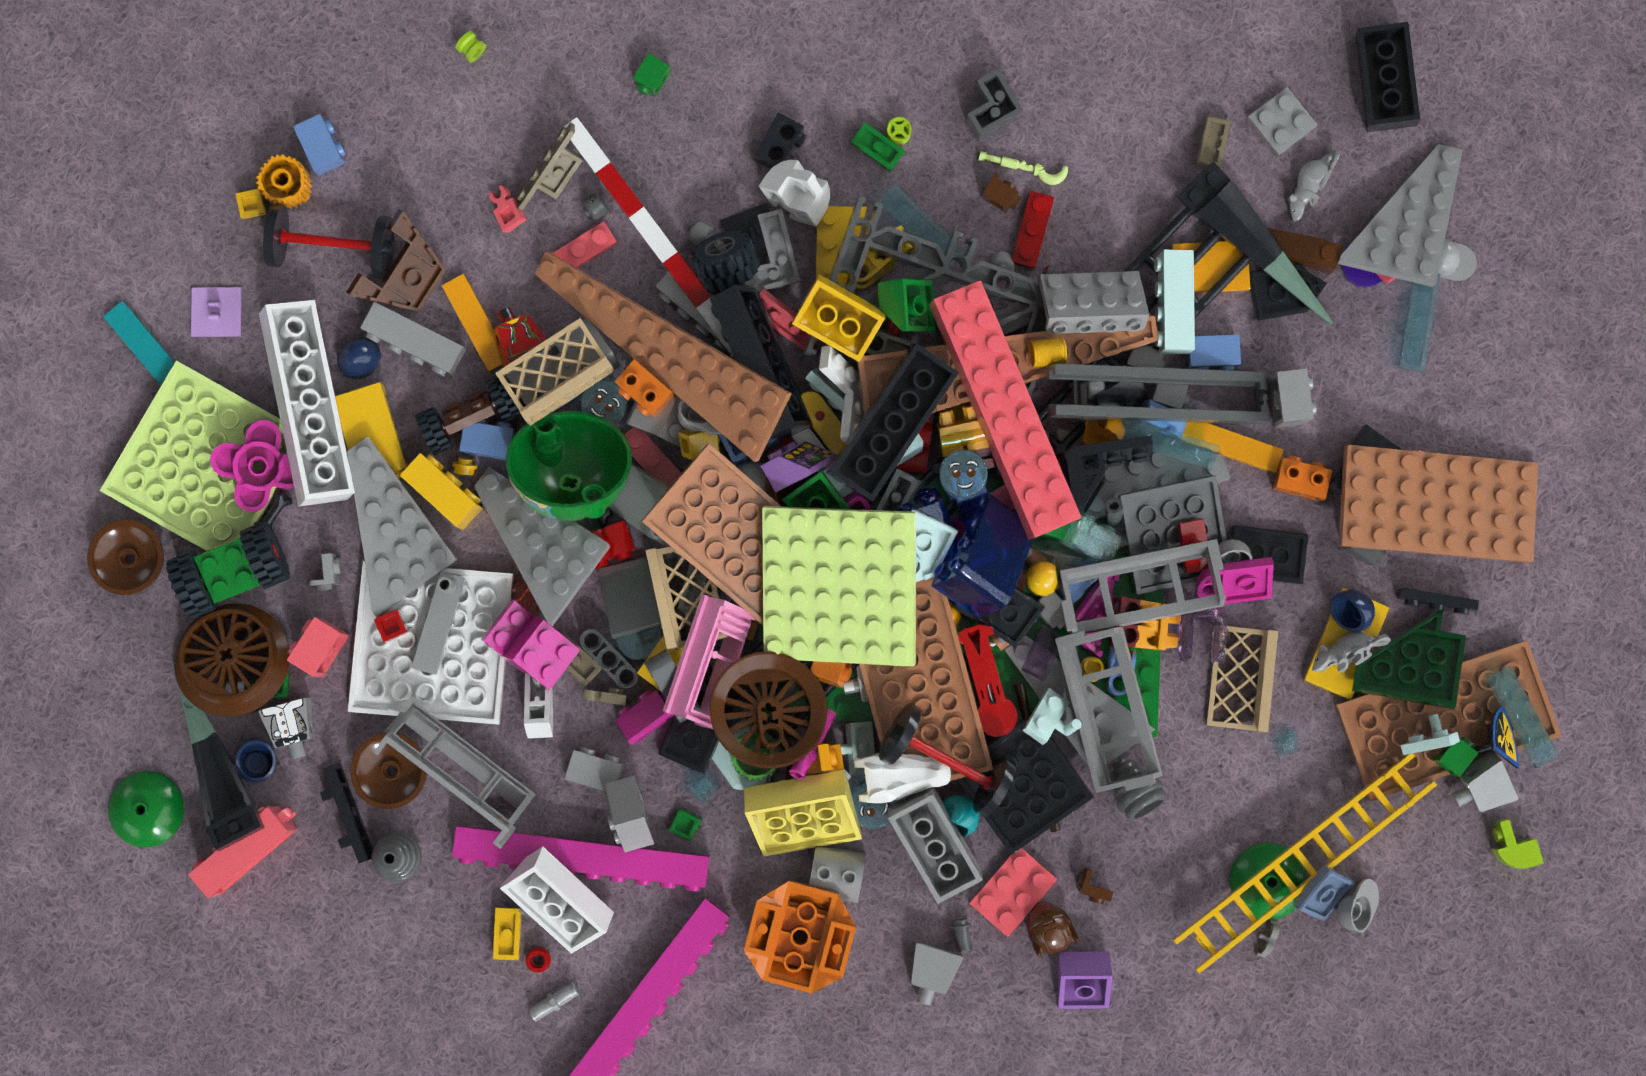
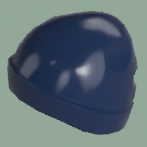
[337,338,381,379]
[1330,589,1375,632]
[235,739,277,783]

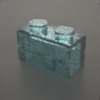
[1059,513,1122,563]

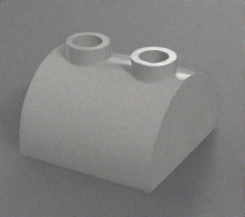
[809,846,866,903]

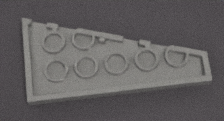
[1004,635,1155,769]

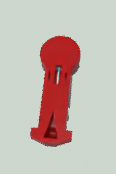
[957,624,1017,737]

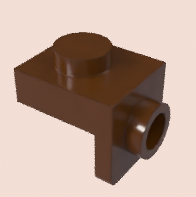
[1076,868,1113,904]

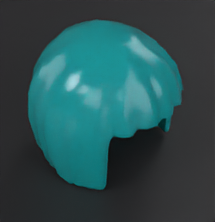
[943,795,979,837]

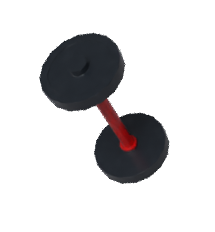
[263,204,395,279]
[879,703,1016,817]

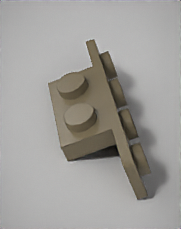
[516,122,583,211]

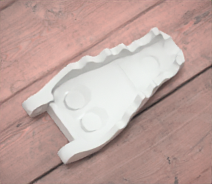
[853,753,951,803]

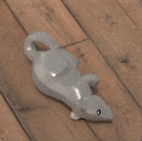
[1287,150,1340,222]
[1312,631,1391,673]

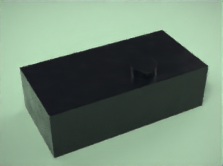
[1355,22,1420,132]

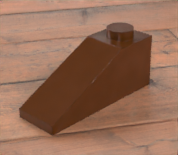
[1267,227,1343,275]

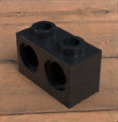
[755,112,806,169]

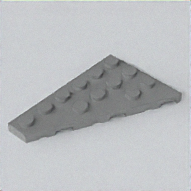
[1338,144,1463,287]
[1055,430,1230,523]
[347,437,458,617]
[474,467,610,626]

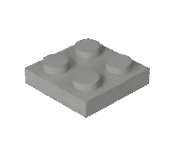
[1247,87,1318,157]

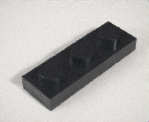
[1397,588,1479,615]

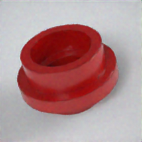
[525,947,551,973]

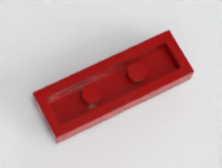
[1012,191,1054,269]

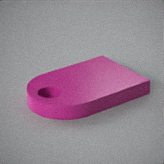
[1195,557,1274,605]

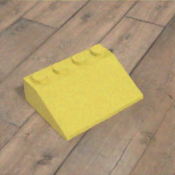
[744,770,862,857]

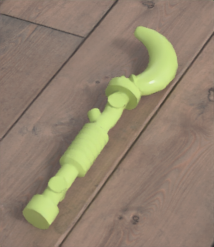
[979,151,1068,185]

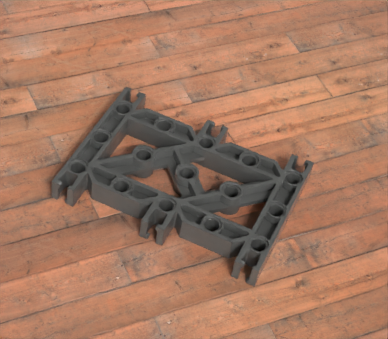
[803,196,1070,397]

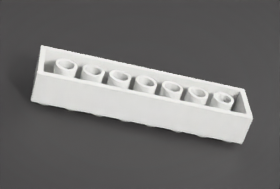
[259,300,355,507]

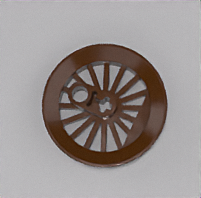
[174,604,289,717]
[709,652,827,768]

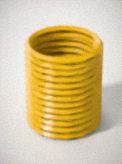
[1028,337,1067,368]

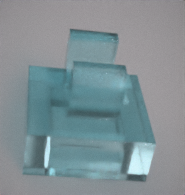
[685,772,721,805]

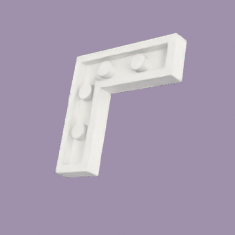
[819,345,865,443]

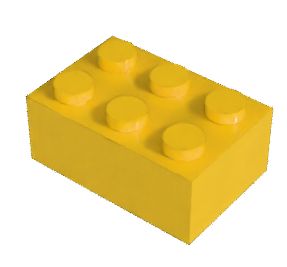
[400,453,483,530]

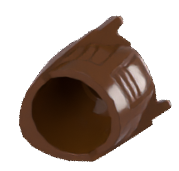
[1027,902,1080,958]

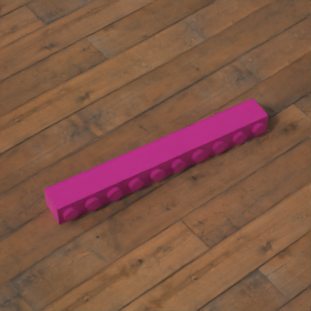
[452,826,710,892]
[569,897,730,1076]

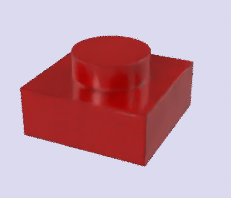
[374,609,409,643]

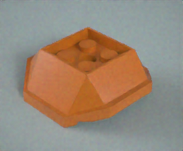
[744,880,856,994]

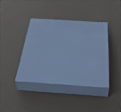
[1293,865,1355,921]

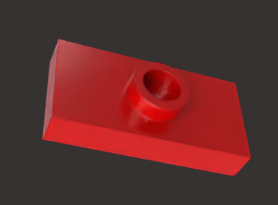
[1177,518,1208,573]

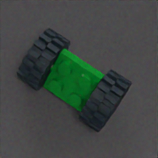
[166,521,290,619]

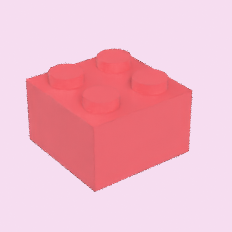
[287,617,350,678]

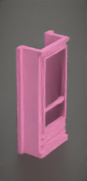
[663,594,755,729]

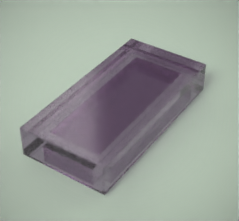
[1021,625,1064,681]

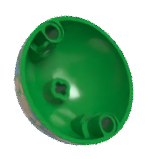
[506,411,632,521]

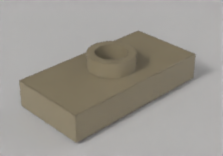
[1195,116,1231,168]

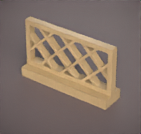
[496,318,615,426]
[645,546,728,652]
[1207,625,1278,733]

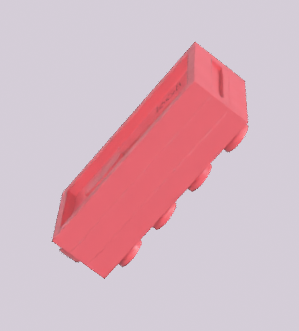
[188,806,298,898]

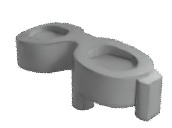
[1256,920,1280,958]

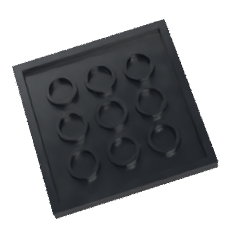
[957,717,1094,855]

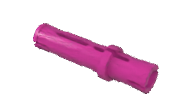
[789,708,836,780]

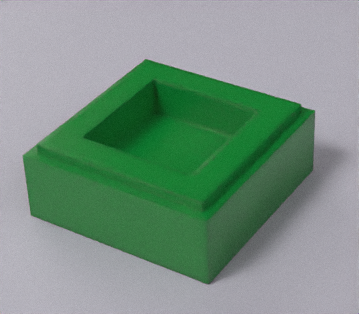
[668,808,702,842]

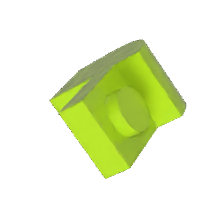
[1491,819,1544,869]

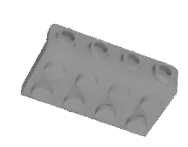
[1039,271,1149,334]

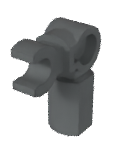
[1104,498,1128,554]

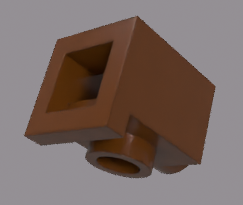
[981,172,1022,214]

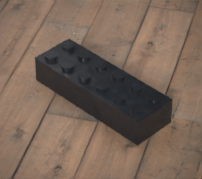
[710,285,813,438]
[826,343,959,502]

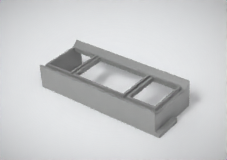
[1060,539,1225,634]
[1055,627,1163,793]
[373,702,536,849]

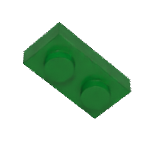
[851,122,905,173]

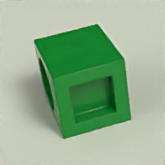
[633,53,671,97]
[1433,736,1478,777]

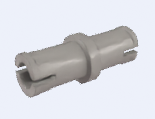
[528,982,580,1022]

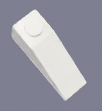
[524,673,553,738]

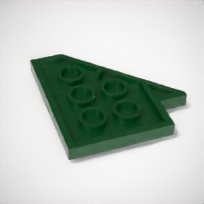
[1352,610,1466,710]

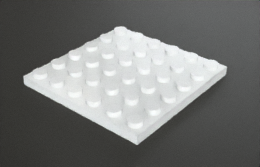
[348,561,514,725]

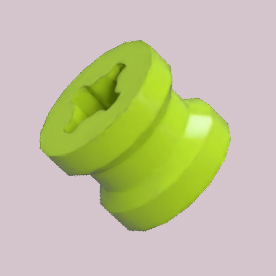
[455,31,487,63]
[886,117,912,146]

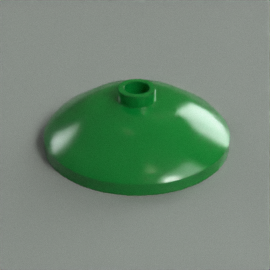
[108,771,185,847]
[1230,843,1306,920]

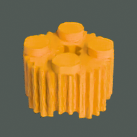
[256,154,312,209]

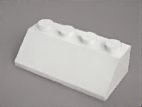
[500,847,614,954]

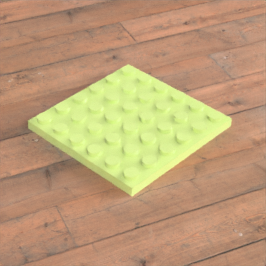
[100,361,287,551]
[762,506,916,667]

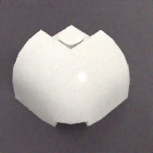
[759,160,830,227]

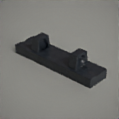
[320,763,373,863]

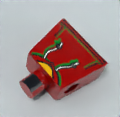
[493,307,547,368]

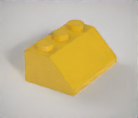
[792,274,886,362]

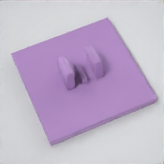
[191,287,242,337]

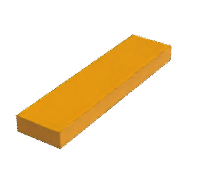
[441,274,502,373]
[1180,422,1284,474]

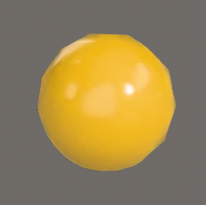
[1026,561,1059,596]

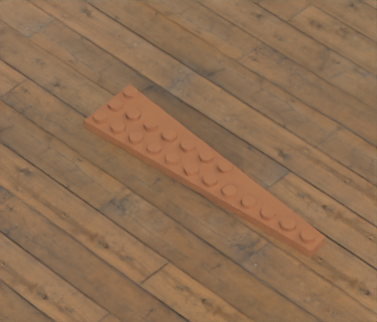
[535,252,792,462]
[857,315,1158,414]

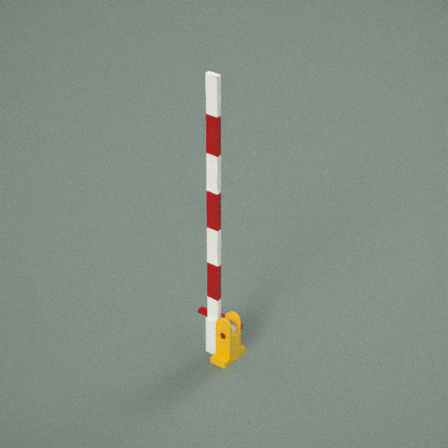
[564,117,845,473]

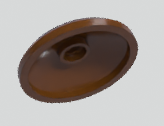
[87,520,164,595]
[350,733,427,809]

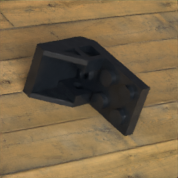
[1066,435,1153,517]

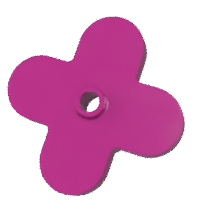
[210,420,294,512]

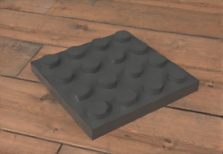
[1117,475,1227,595]

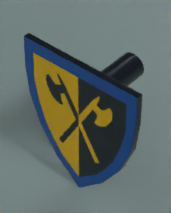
[1475,706,1519,769]

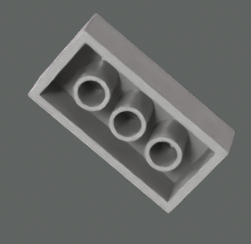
[888,787,983,904]

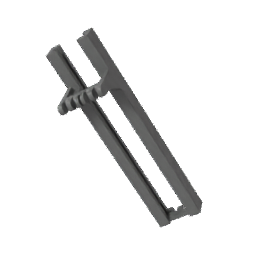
[1047,364,1268,424]

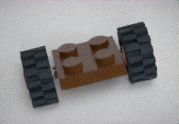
[415,376,522,456]

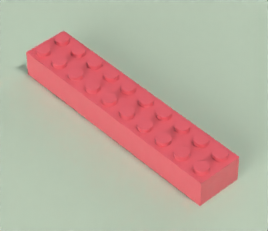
[929,280,1082,540]

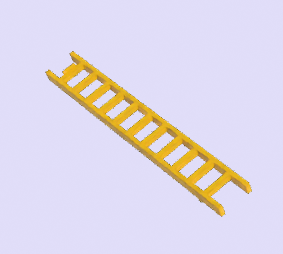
[1172,753,1437,974]

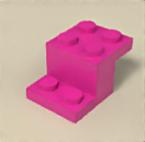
[481,600,580,690]

